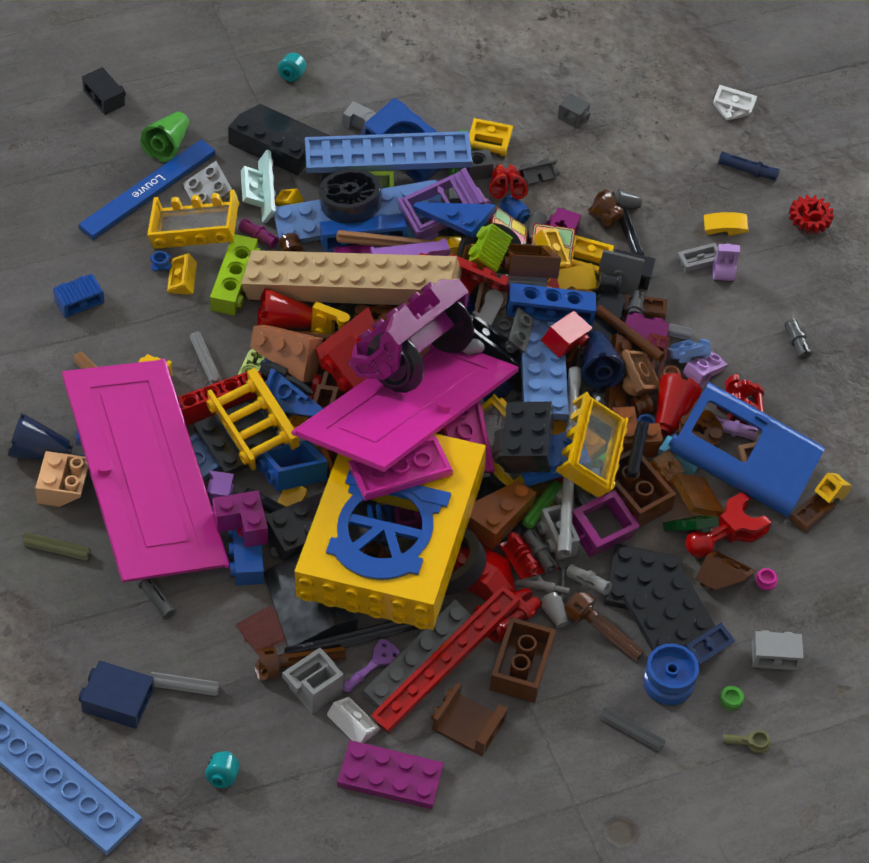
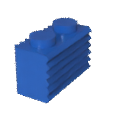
[53,274,104,318]

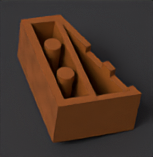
[467,481,536,550]

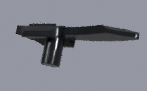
[259,362,314,395]

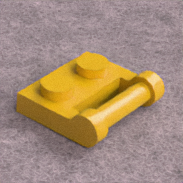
[469,118,513,157]
[571,235,614,274]
[311,301,350,333]

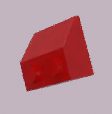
[321,332,367,393]

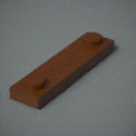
[605,334,633,410]

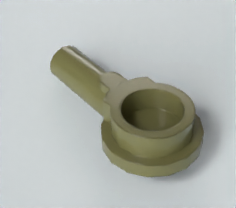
[723,730,772,754]

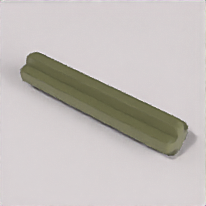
[23,533,91,560]

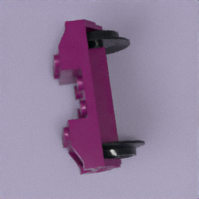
[347,278,474,393]

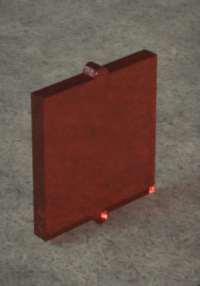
[236,605,285,654]

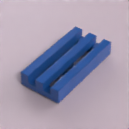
[366,503,392,546]

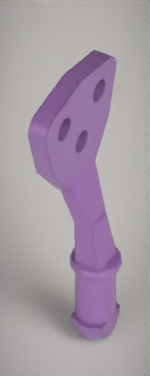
[342,638,400,692]

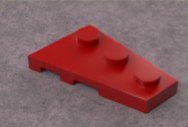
[450,254,510,293]
[315,307,375,370]

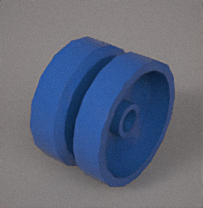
[643,644,699,705]

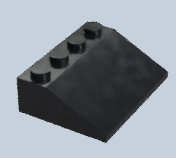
[228,104,329,176]
[264,552,358,647]

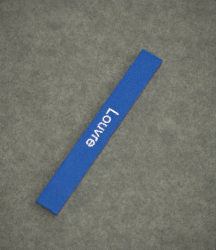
[79,139,215,240]

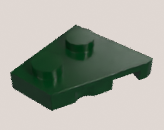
[662,515,719,532]

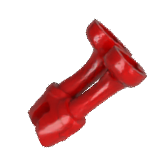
[489,164,528,199]
[473,587,542,643]

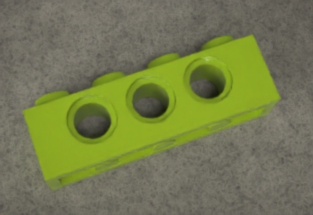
[210,234,261,316]

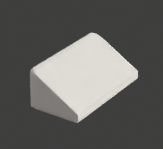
[327,697,381,743]

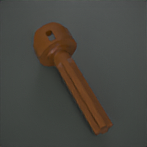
[565,592,644,662]
[254,646,346,680]

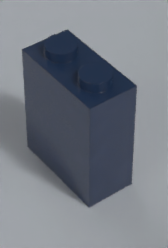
[79,660,154,729]

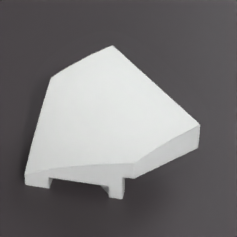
[713,85,757,120]

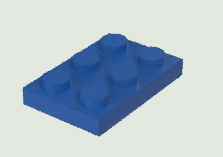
[521,431,591,487]

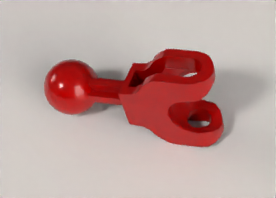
[685,492,772,558]

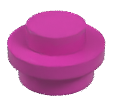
[755,568,778,591]

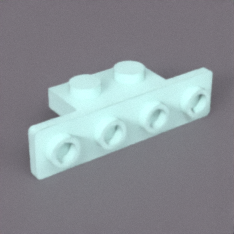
[241,150,276,223]

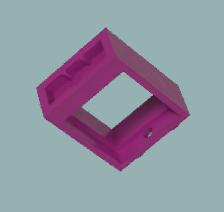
[572,490,640,558]

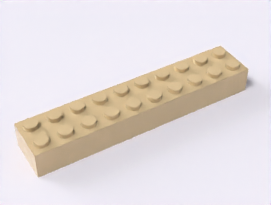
[241,250,462,305]

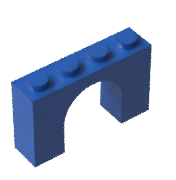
[360,97,441,183]

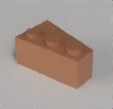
[250,325,323,383]

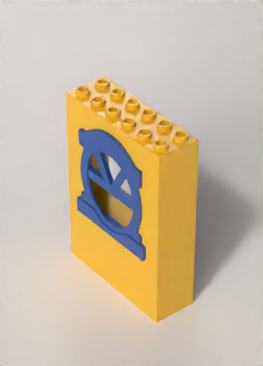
[294,434,486,630]

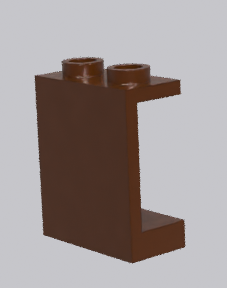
[431,682,508,757]

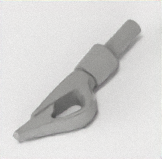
[515,575,570,594]

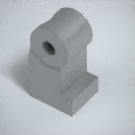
[342,101,376,130]
[473,290,504,327]

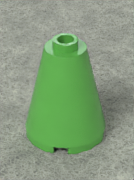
[140,112,190,162]

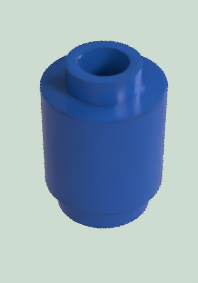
[500,195,530,224]

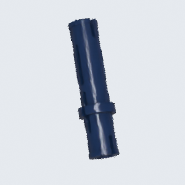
[718,151,780,181]

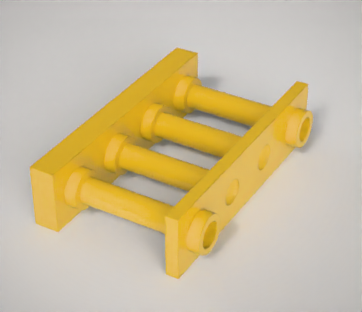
[206,368,300,471]

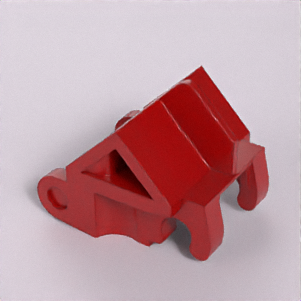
[717,374,764,425]

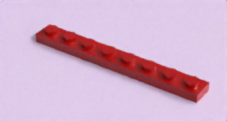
[371,585,520,734]

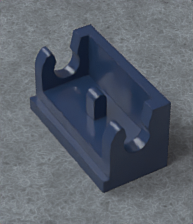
[685,622,735,665]

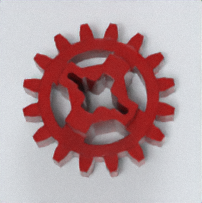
[789,194,834,234]

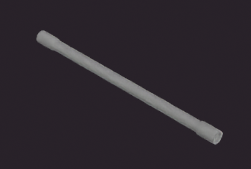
[557,367,581,557]

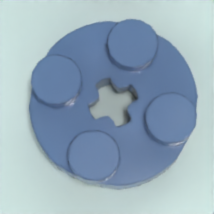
[667,339,711,363]

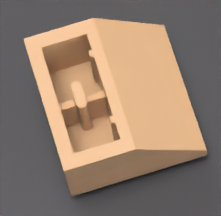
[35,451,89,507]

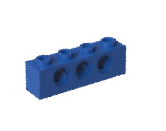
[506,283,596,326]

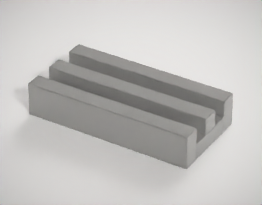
[677,243,718,273]

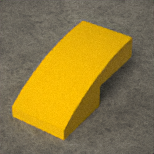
[704,212,749,236]

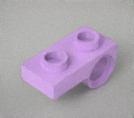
[712,243,740,281]
[683,351,728,388]

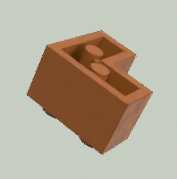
[610,406,663,457]

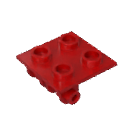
[499,532,559,580]

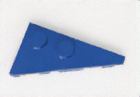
[413,202,497,238]
[261,368,323,418]

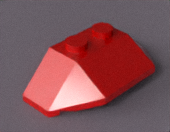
[452,545,516,601]

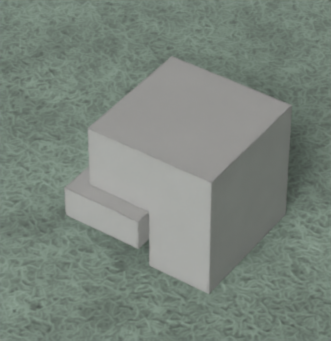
[282,648,344,714]

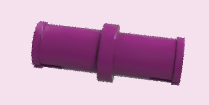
[238,218,279,249]

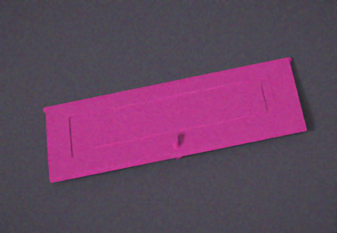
[291,344,518,472]
[61,358,230,583]

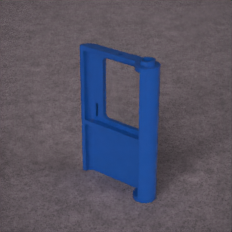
[668,382,825,518]

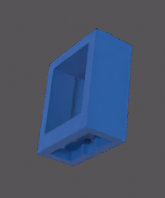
[257,440,328,491]

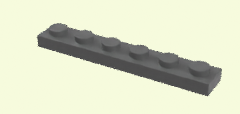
[362,599,472,708]

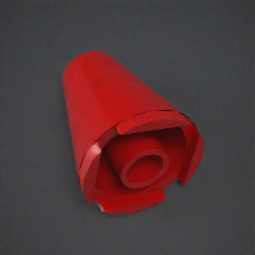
[256,288,313,330]
[655,373,702,436]

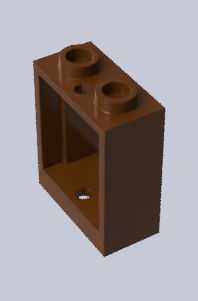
[500,243,561,279]

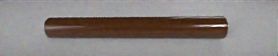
[596,305,665,362]

